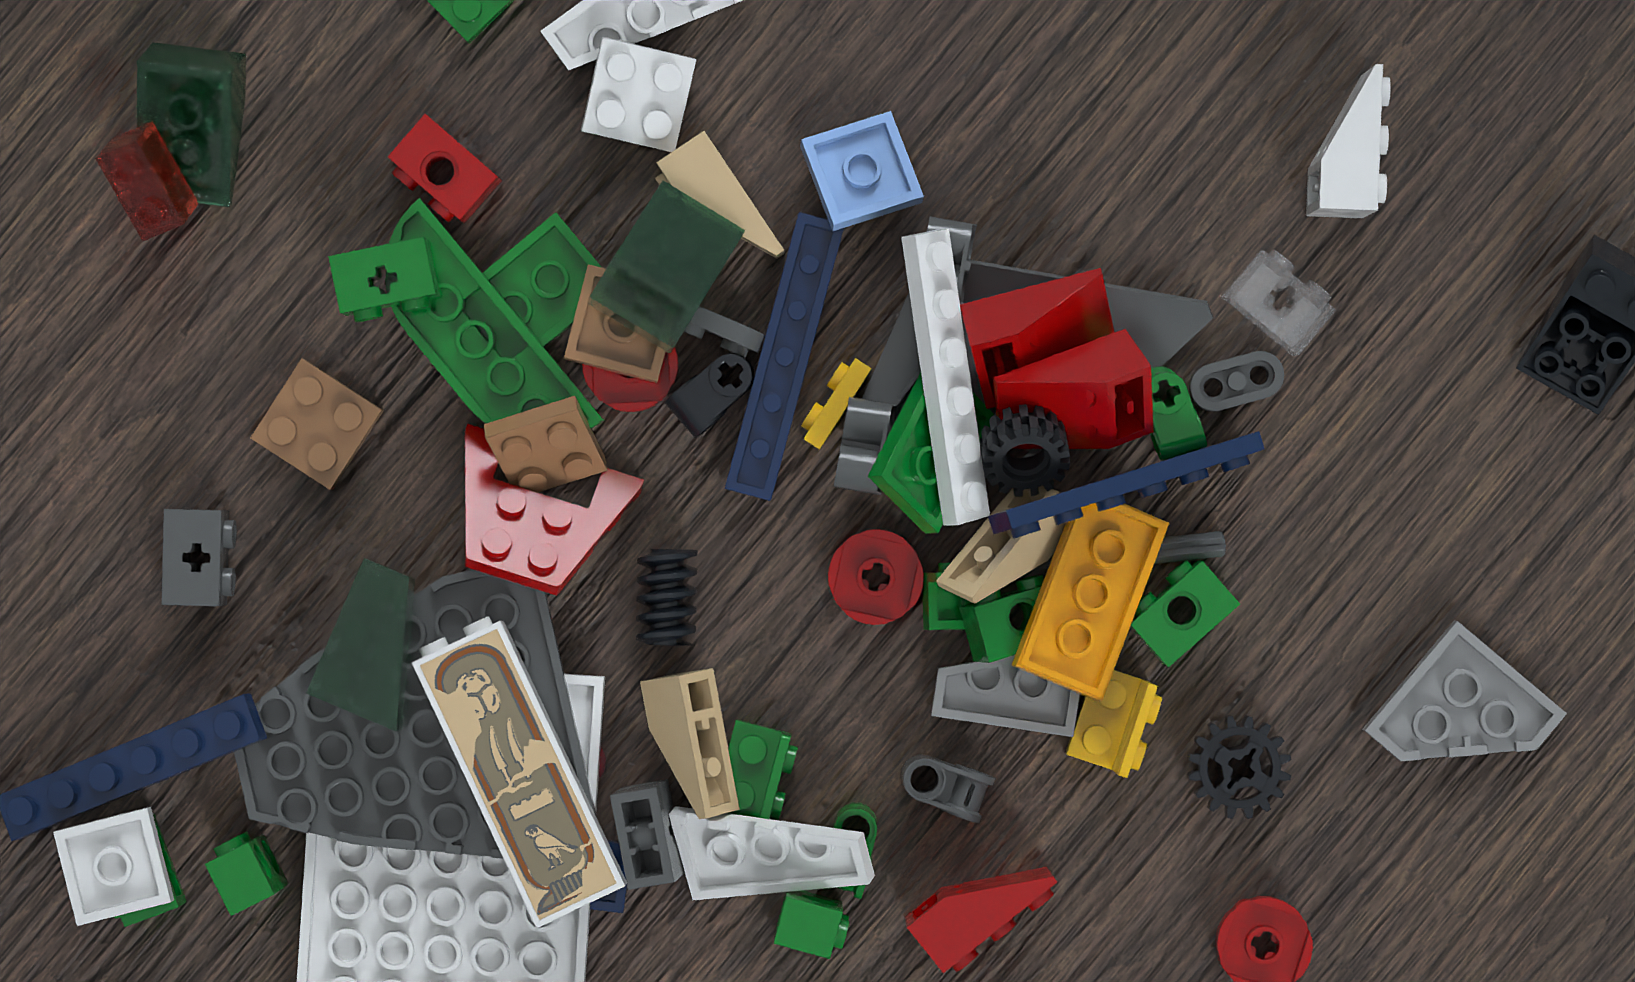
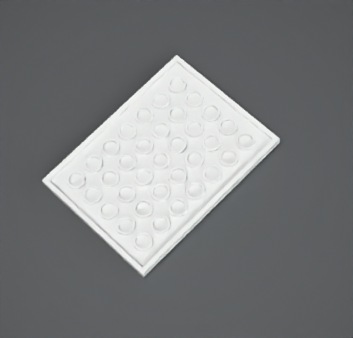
[297,674,605,982]

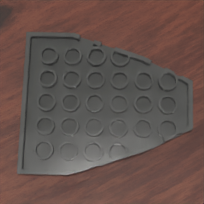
[234,569,597,859]

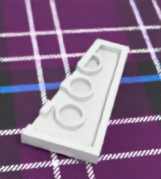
[540,0,743,70]
[669,806,875,900]

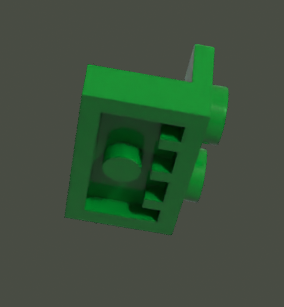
[728,719,798,820]

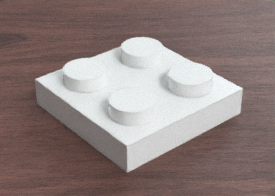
[581,37,696,152]
[53,807,174,926]

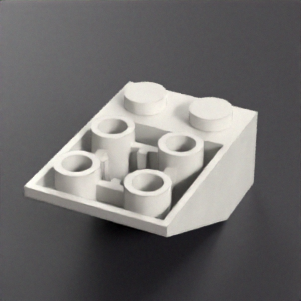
[1306,64,1390,218]

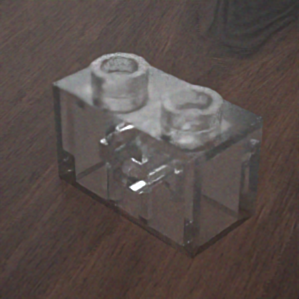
[1220,249,1336,357]

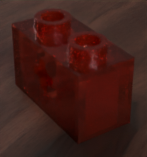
[95,121,199,241]

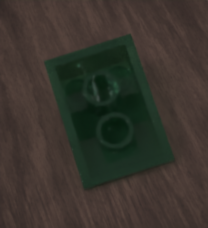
[136,42,246,207]

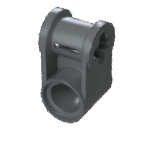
[900,754,996,823]

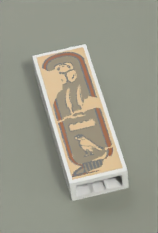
[412,616,627,928]

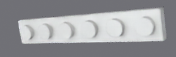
[901,229,990,525]

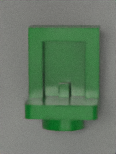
[923,563,972,630]

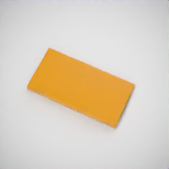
[1012,503,1169,701]

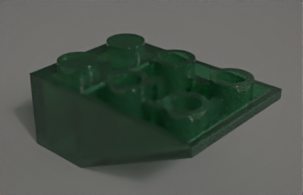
[588,180,745,354]

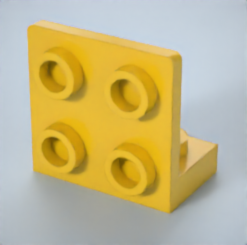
[1065,670,1162,778]

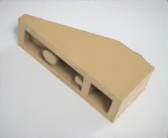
[655,131,785,259]
[936,485,1066,604]
[640,668,740,819]

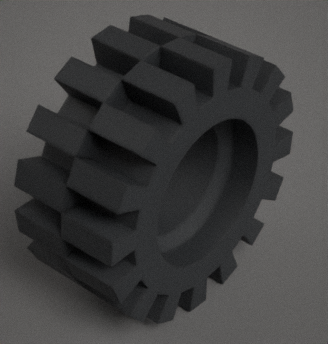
[980,404,1070,497]

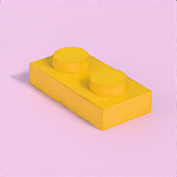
[801,358,871,450]

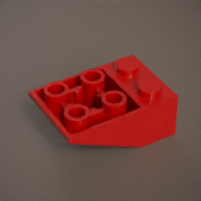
[960,268,1115,409]
[993,329,1154,449]
[904,867,1057,973]

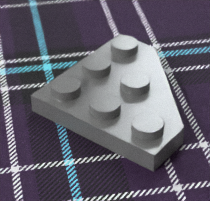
[1362,620,1567,761]

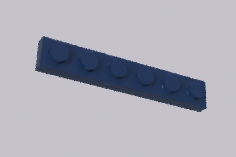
[725,212,844,501]
[988,431,1265,539]
[0,693,267,841]

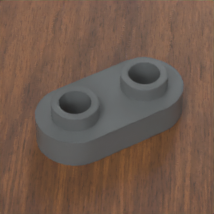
[674,298,765,358]
[1189,351,1284,412]

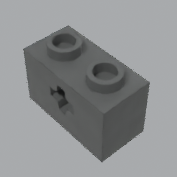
[162,509,237,606]
[610,779,685,890]

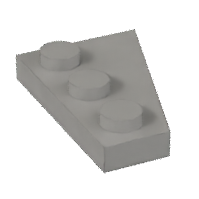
[931,655,1080,737]

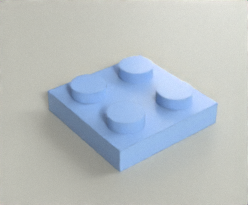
[800,111,924,232]

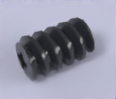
[636,549,698,646]

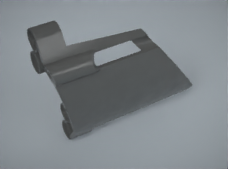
[834,216,1214,495]

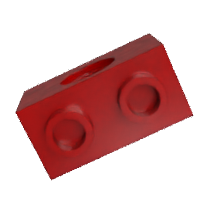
[388,114,502,224]

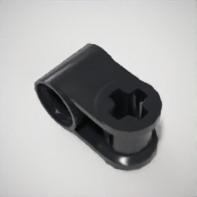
[664,354,755,439]

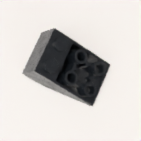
[1516,234,1635,415]

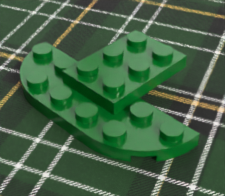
[385,198,604,429]

